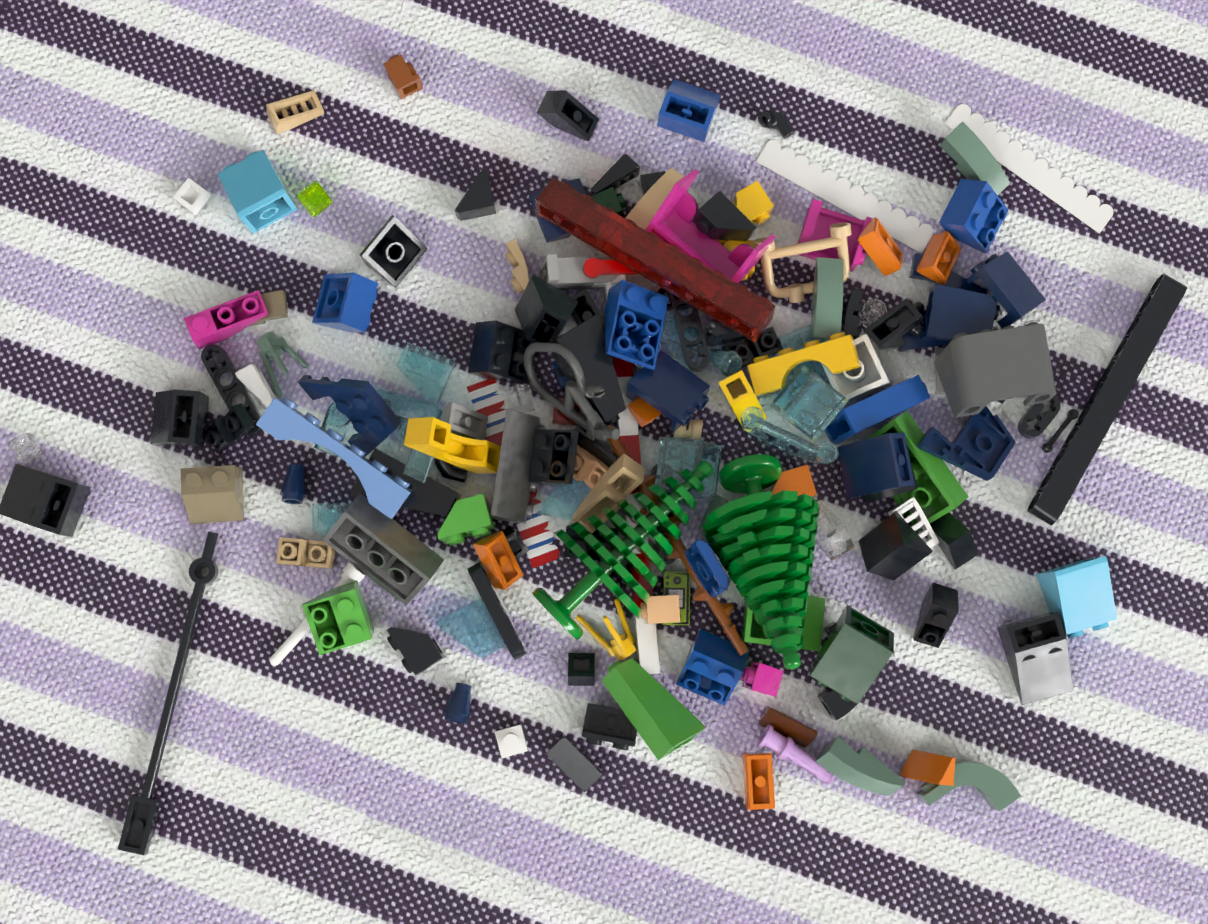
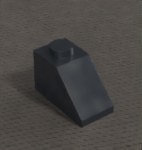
[537,90,599,141]
[693,191,757,241]

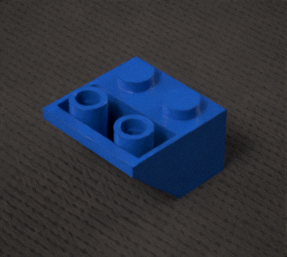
[657,79,721,142]
[939,179,1008,253]
[676,629,750,706]

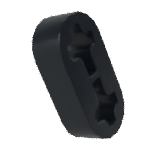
[1018,396,1061,439]

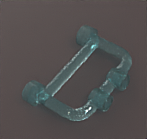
[741,406,838,464]

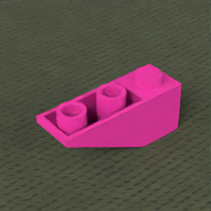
[184,290,269,350]
[740,661,783,697]

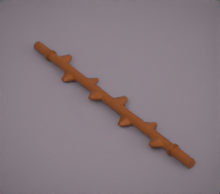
[608,425,749,656]

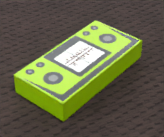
[663,572,690,625]

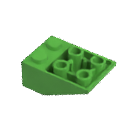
[741,596,825,651]

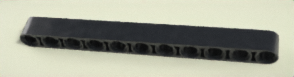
[1027,273,1187,526]

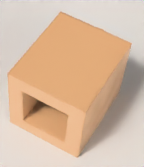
[641,595,680,624]

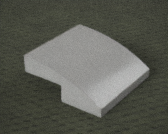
[439,402,488,440]

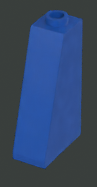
[821,374,931,447]

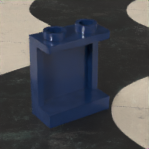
[966,251,1046,328]
[921,284,1000,342]
[625,350,710,432]
[837,433,915,499]

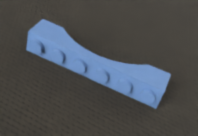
[256,396,412,519]

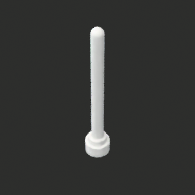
[270,562,366,666]

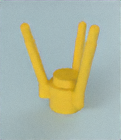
[576,598,636,661]

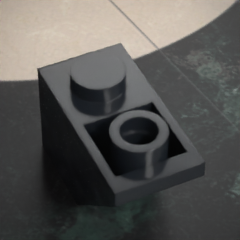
[913,582,959,648]
[387,627,446,676]

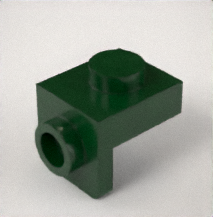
[585,187,627,225]

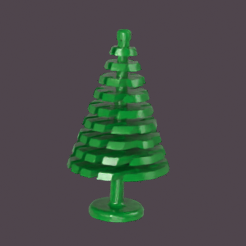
[702,454,820,670]
[532,460,713,640]

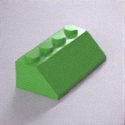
[866,411,969,531]

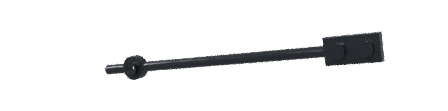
[117,531,219,855]

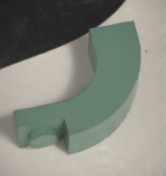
[917,760,1021,812]

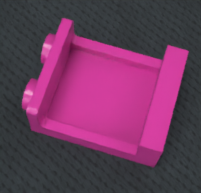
[797,199,872,272]

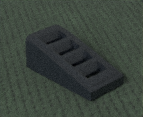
[591,154,640,196]

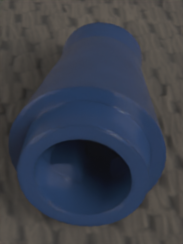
[280,464,306,504]
[444,683,472,724]

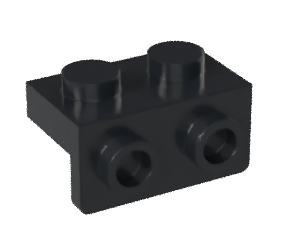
[581,703,637,750]

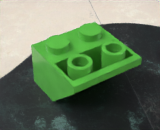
[437,493,495,546]
[302,581,374,655]

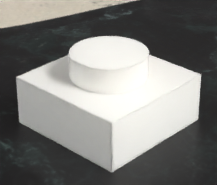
[173,178,211,215]
[495,724,528,758]

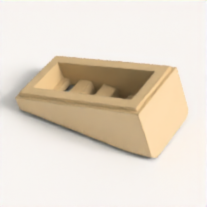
[266,90,324,135]

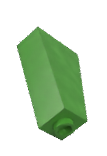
[601,658,706,761]

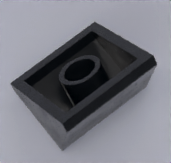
[359,215,428,288]
[859,511,932,580]

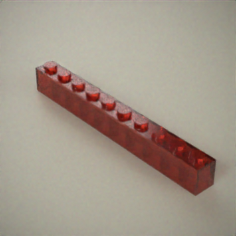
[535,178,775,342]

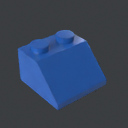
[312,272,378,333]

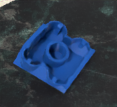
[685,539,731,598]

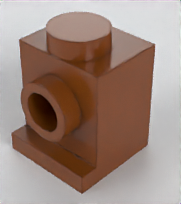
[384,54,423,99]

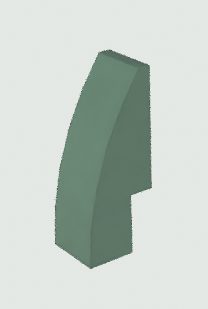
[940,121,1010,195]
[810,257,843,338]
[815,737,906,796]

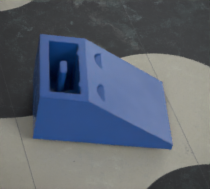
[604,280,668,370]

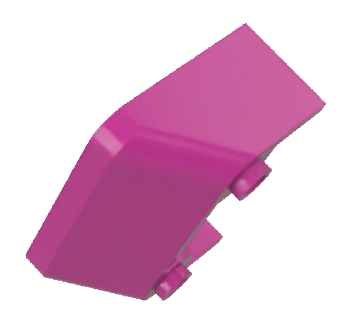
[643,169,776,302]

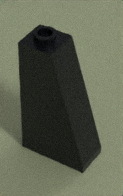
[550,314,626,426]
[349,448,461,518]

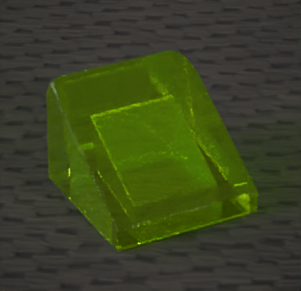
[296,181,333,217]

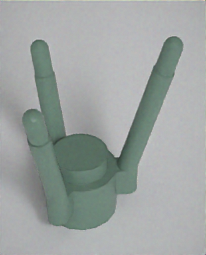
[256,332,308,399]

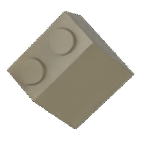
[181,465,244,524]

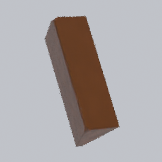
[758,706,818,748]

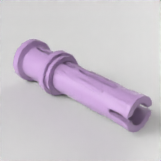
[757,724,835,785]

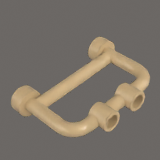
[753,223,852,303]

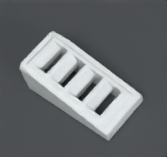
[235,364,276,407]
[888,497,940,548]

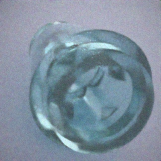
[708,348,742,376]

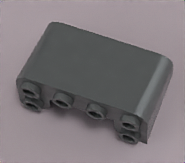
[934,322,1056,418]

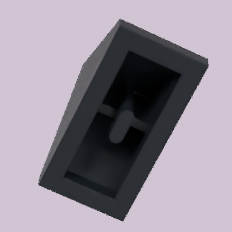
[454,169,496,221]
[930,512,978,569]

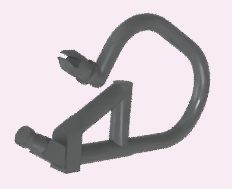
[523,342,620,441]

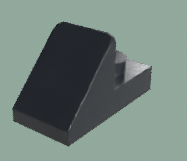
[864,298,924,350]

